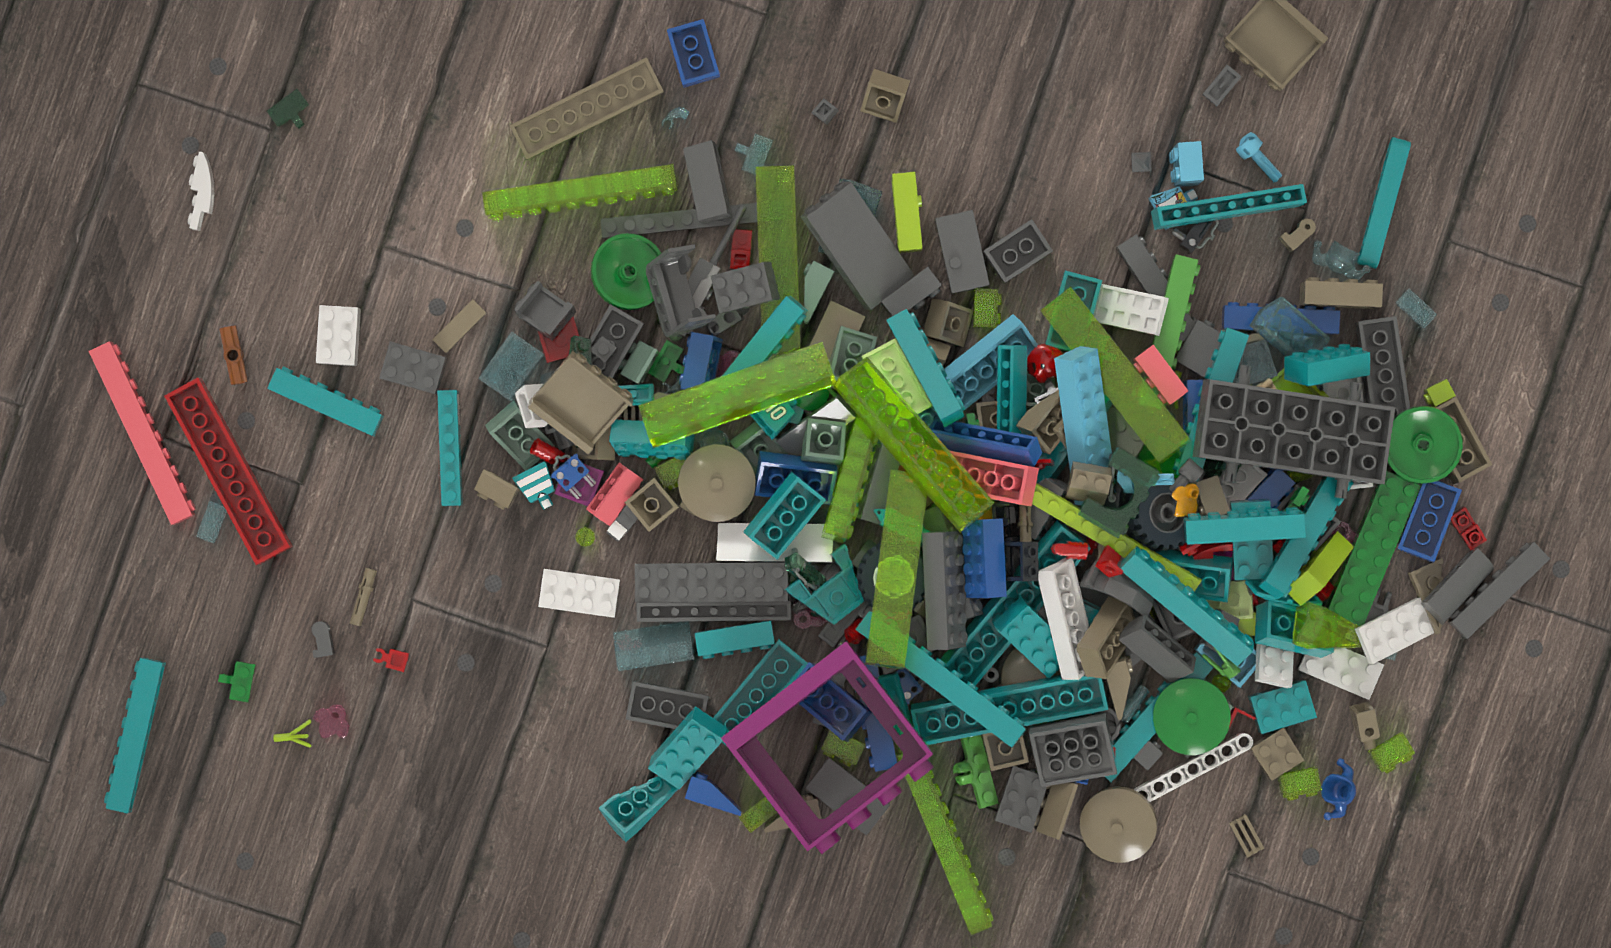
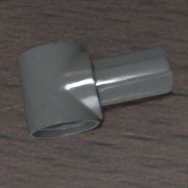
[1169,458,1204,493]

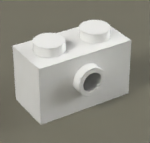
[515,384,548,428]

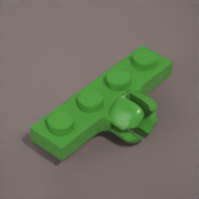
[953,735,999,809]

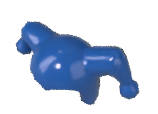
[1321,758,1356,820]

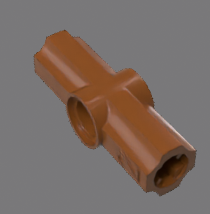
[220,325,248,385]

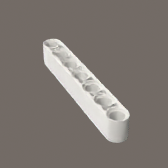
[1134,732,1253,802]

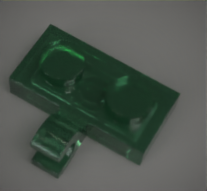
[267,89,309,129]

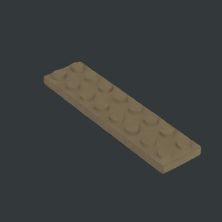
[509,57,664,160]

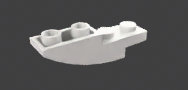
[188,152,214,231]

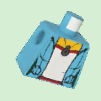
[1148,187,1198,230]

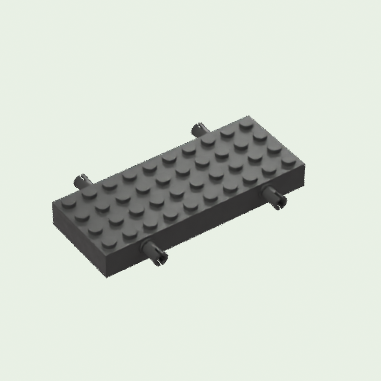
[1192,365,1395,499]

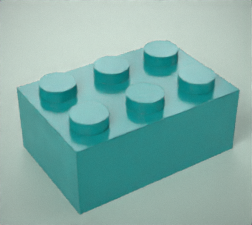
[1248,680,1317,734]

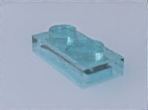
[1395,289,1437,329]

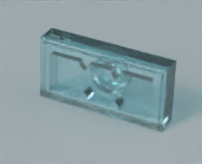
[196,501,227,543]

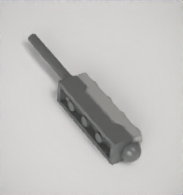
[669,204,747,341]

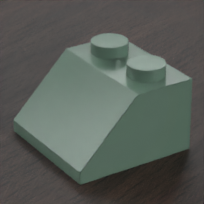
[801,418,846,465]

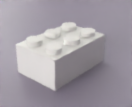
[316,305,361,366]

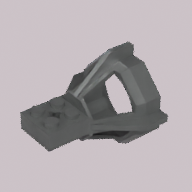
[1078,528,1154,618]

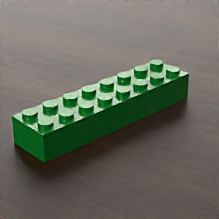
[1324,471,1422,627]

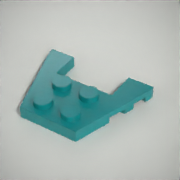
[784,544,864,625]

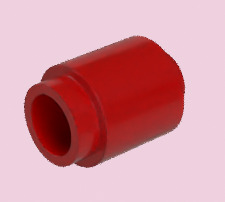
[844,618,865,644]

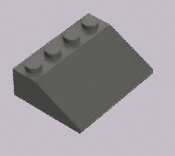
[1029,712,1117,787]

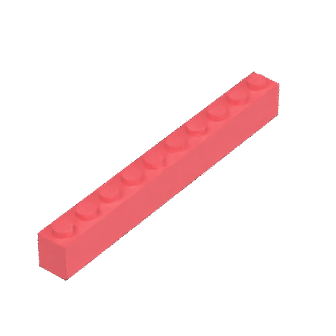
[89,341,196,525]

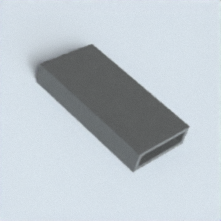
[800,181,915,310]

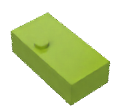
[891,172,922,254]
[1289,531,1354,606]

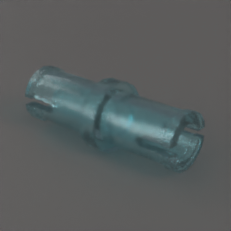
[1122,685,1150,723]

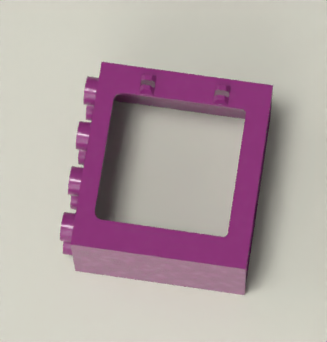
[721,642,934,854]

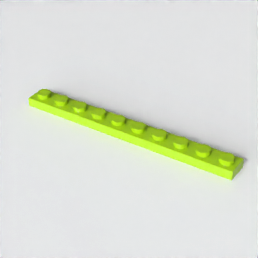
[1032,483,1201,592]

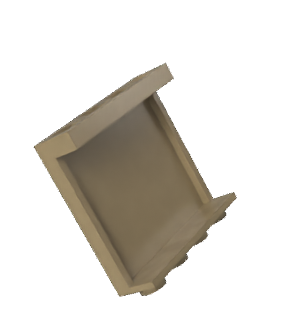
[1223,0,1328,92]
[528,351,633,454]

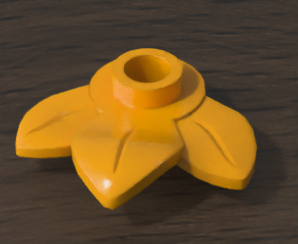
[1171,483,1199,517]

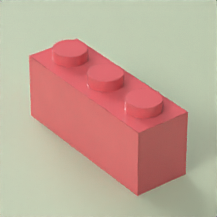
[1133,345,1188,406]
[586,462,643,526]

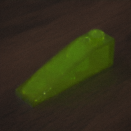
[1292,602,1362,649]

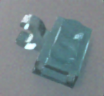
[734,133,773,176]

